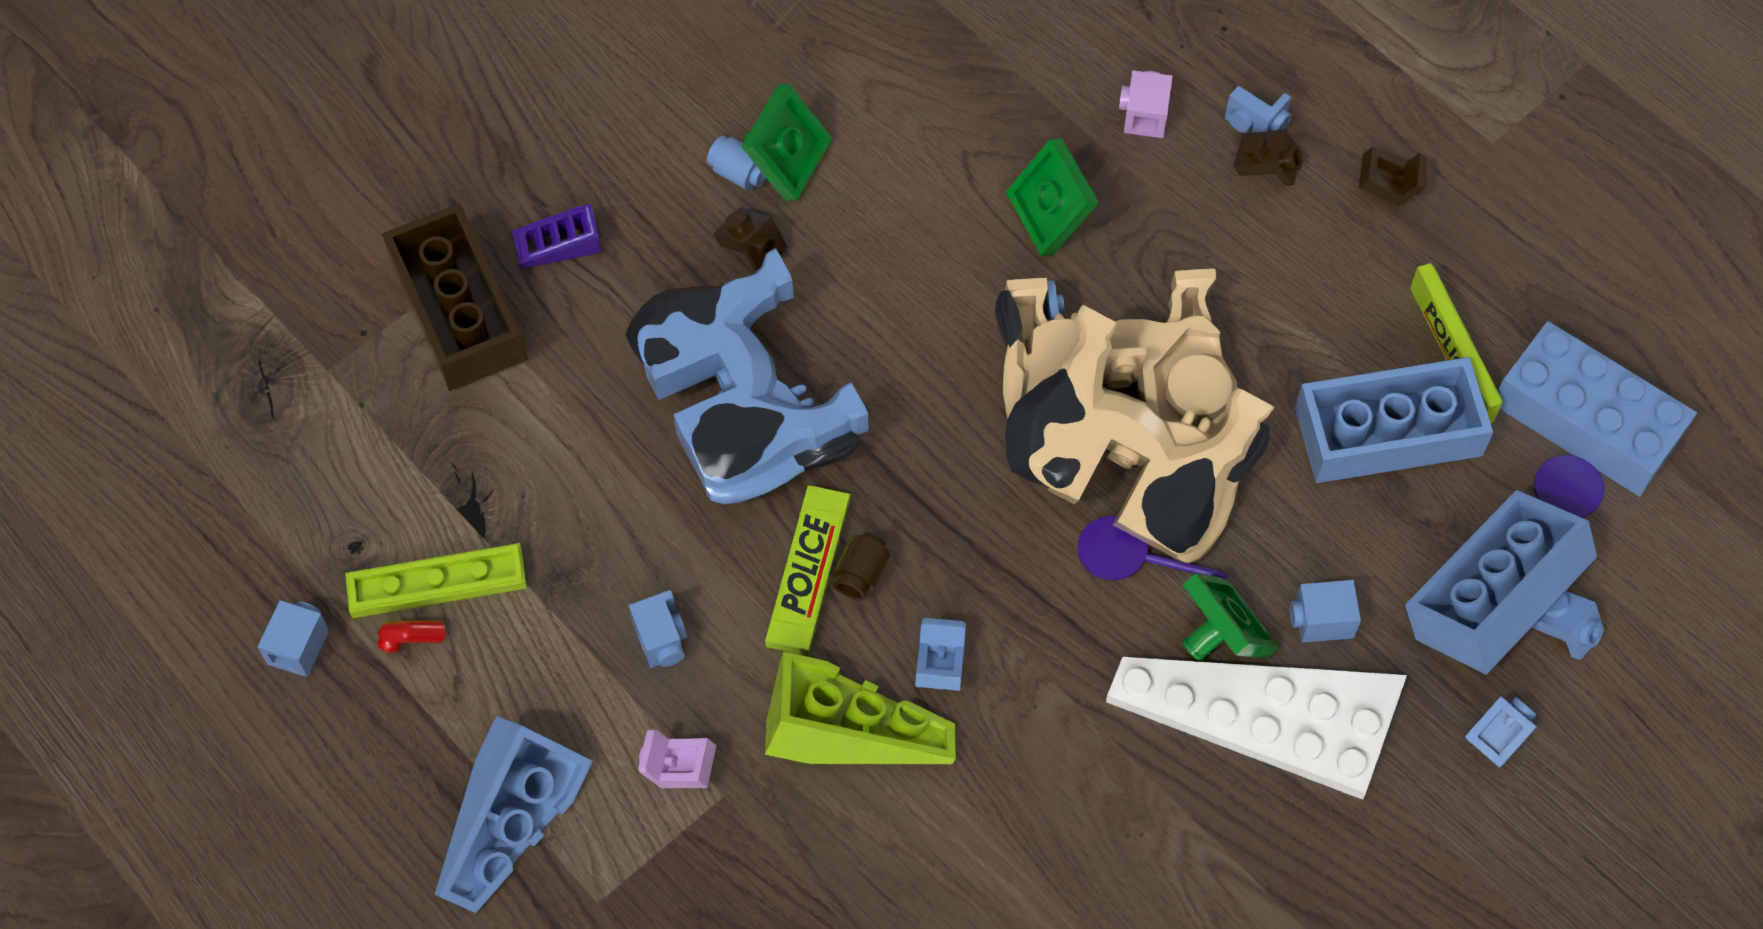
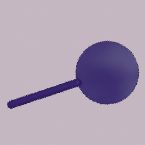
[1534,455,1604,518]
[1078,516,1228,581]

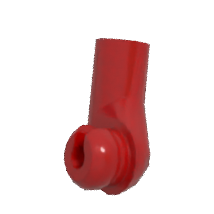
[377,620,445,653]

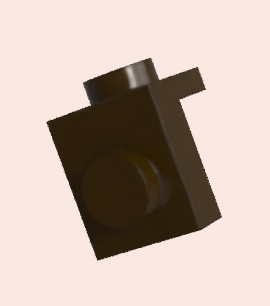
[1233,130,1303,186]
[1359,147,1427,206]
[713,207,787,271]

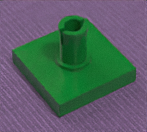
[741,84,832,201]
[1006,139,1099,256]
[1182,573,1280,661]

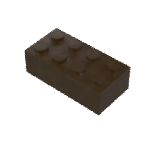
[382,203,528,391]

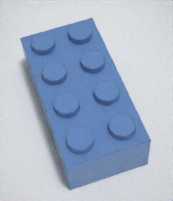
[1498,321,1697,497]
[1295,357,1493,483]
[1405,490,1597,675]

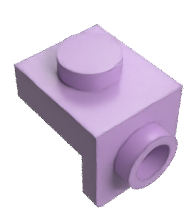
[638,730,717,788]

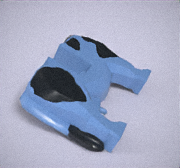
[625,249,869,504]

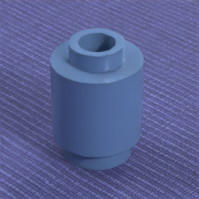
[707,135,766,191]

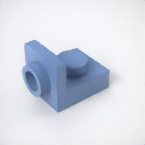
[1465,697,1539,768]

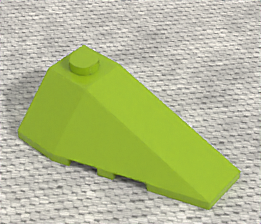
[765,652,956,764]

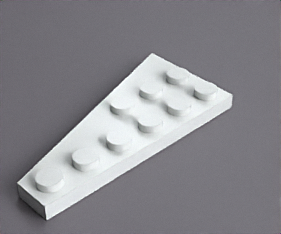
[1106,657,1407,800]

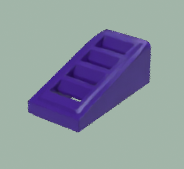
[512,204,601,269]

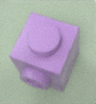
[1119,70,1173,138]

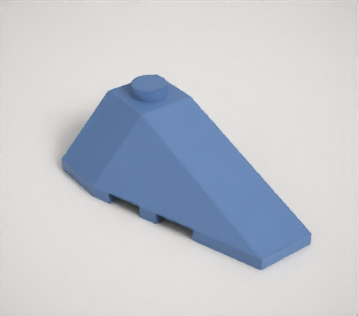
[435,716,593,913]

